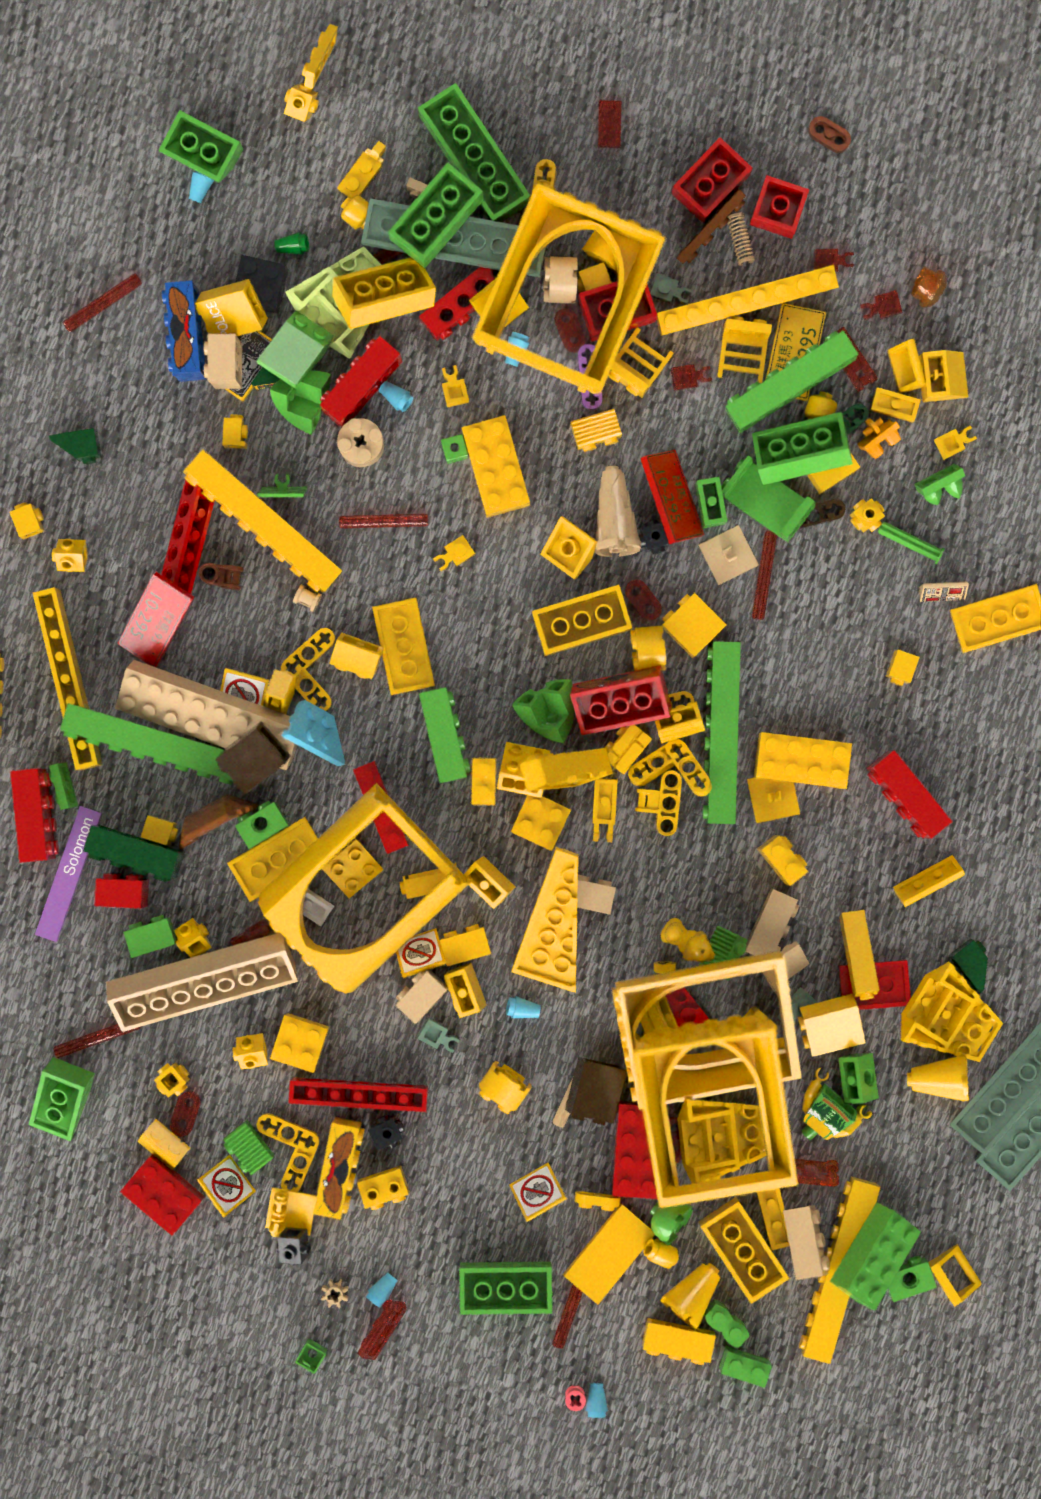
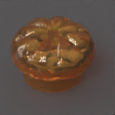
[911,266,947,308]

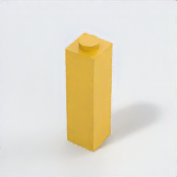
[839,910,879,1000]

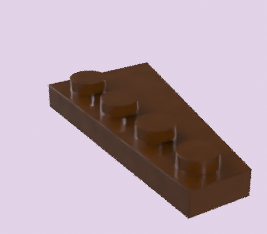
[676,189,746,264]

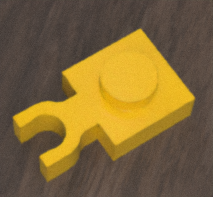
[442,365,469,407]
[934,426,977,460]
[433,535,475,572]

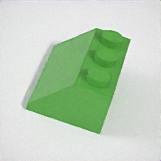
[158,110,243,183]

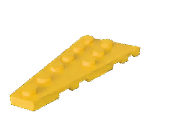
[511,847,578,993]

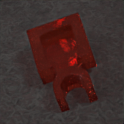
[814,248,854,272]
[860,290,902,320]
[671,364,712,391]
[231,918,269,946]

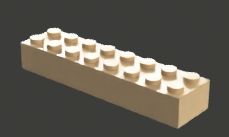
[115,660,297,770]
[106,933,298,1032]

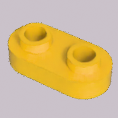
[574,1191,621,1211]

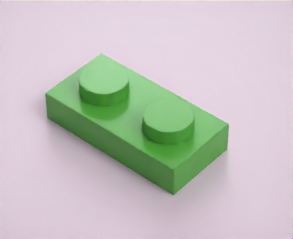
[49,763,78,810]

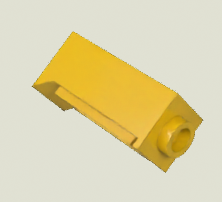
[400,863,457,899]

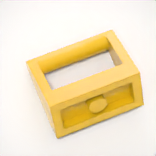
[888,339,926,394]
[928,1244,982,1306]

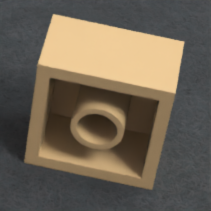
[204,334,242,389]
[395,969,448,1024]

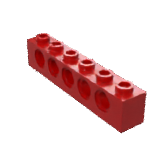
[419,267,496,341]
[161,479,215,594]
[288,1077,428,1112]

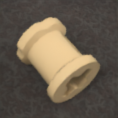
[293,584,322,612]

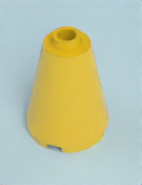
[907,1055,969,1101]
[660,1263,720,1329]

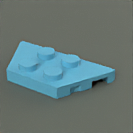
[282,700,345,766]

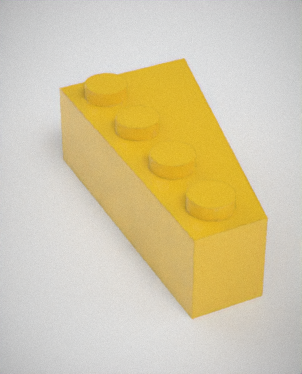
[520,748,613,791]

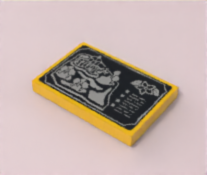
[225,331,272,402]

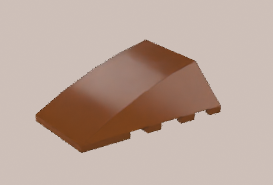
[178,794,258,850]

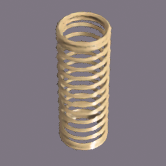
[727,212,755,266]

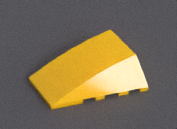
[901,962,1003,1062]
[677,1099,766,1184]

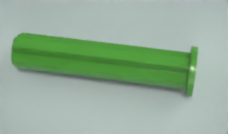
[878,522,945,564]

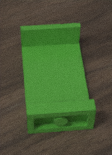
[721,455,815,542]

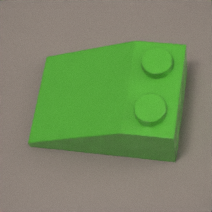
[256,311,334,388]
[29,1057,95,1141]

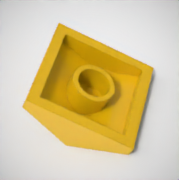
[540,516,597,579]

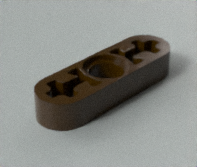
[799,499,846,529]

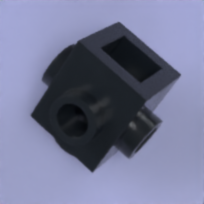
[638,520,669,555]
[368,1114,405,1151]
[276,1227,311,1266]

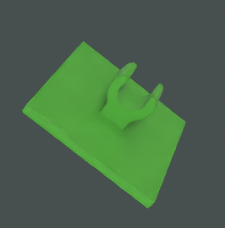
[258,473,307,497]

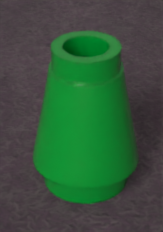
[275,232,309,255]

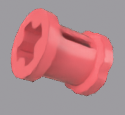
[565,1386,586,1411]

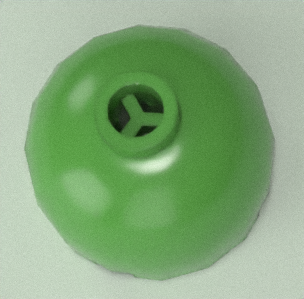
[650,1202,693,1245]

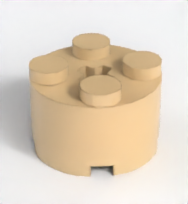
[543,256,577,303]
[337,418,384,467]

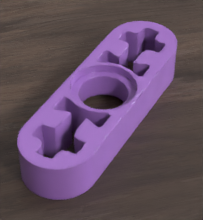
[578,344,602,410]

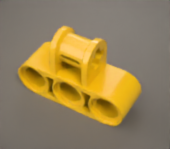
[635,770,682,836]

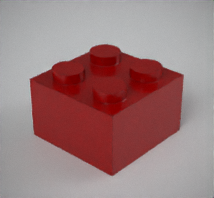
[749,175,809,239]
[94,873,149,909]

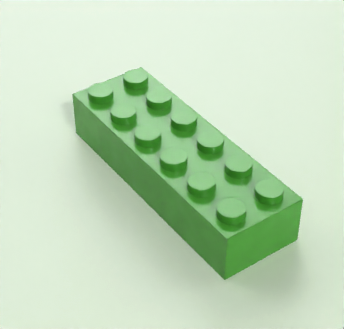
[418,83,531,222]
[726,331,858,434]

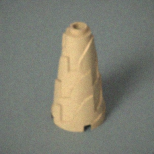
[595,466,641,557]

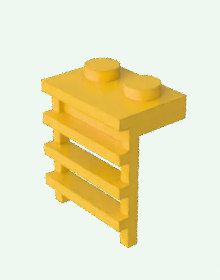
[717,316,772,383]
[608,327,674,398]

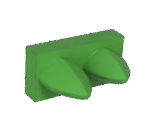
[914,464,965,505]

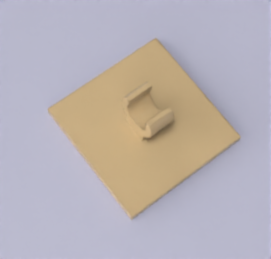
[699,525,759,585]

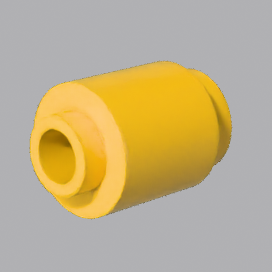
[643,1239,679,1269]

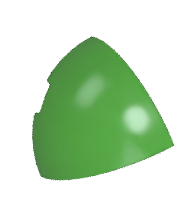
[270,371,331,435]
[512,679,575,743]

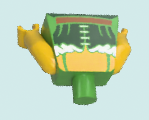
[802,1068,872,1140]

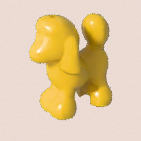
[660,918,715,962]

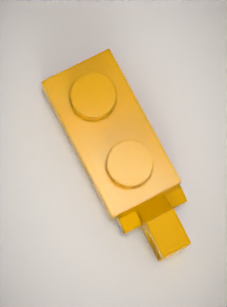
[337,141,386,198]

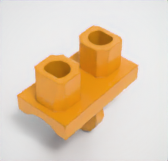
[857,418,901,459]

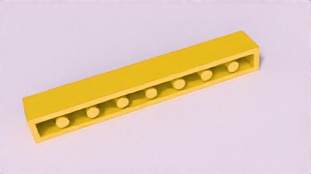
[657,265,839,336]
[183,449,342,592]
[33,587,103,770]
[799,1176,881,1364]

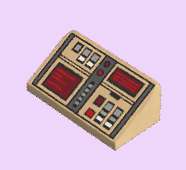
[919,581,969,602]

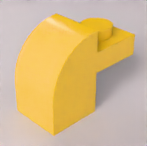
[582,231,618,276]

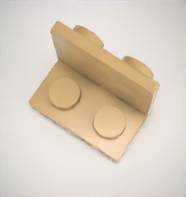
[762,941,809,1002]

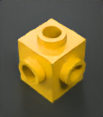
[284,83,319,122]
[850,498,885,533]
[52,539,88,572]
[174,918,212,958]
[233,1033,268,1069]
[154,1062,190,1098]

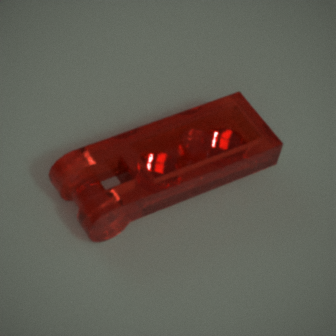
[824,326,878,393]
[794,1159,839,1187]
[357,1300,406,1360]

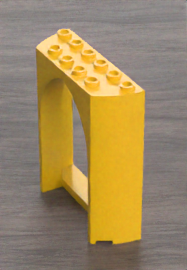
[472,183,665,394]
[258,783,471,993]
[612,951,801,1109]
[634,1016,798,1208]

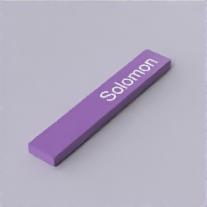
[35,806,103,942]

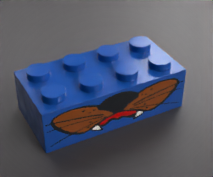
[162,280,206,382]

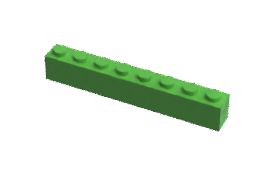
[702,641,741,824]
[60,703,233,785]

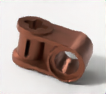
[199,563,244,591]

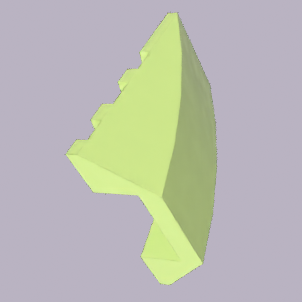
[285,246,381,359]

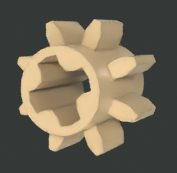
[321,1279,349,1308]

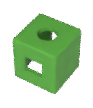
[441,434,469,464]
[295,1338,327,1374]

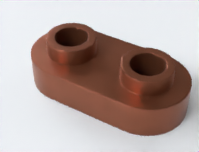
[808,116,851,153]

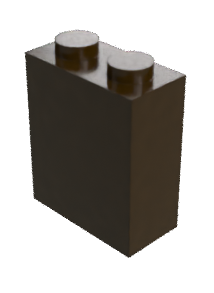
[215,721,291,794]
[565,1057,627,1125]

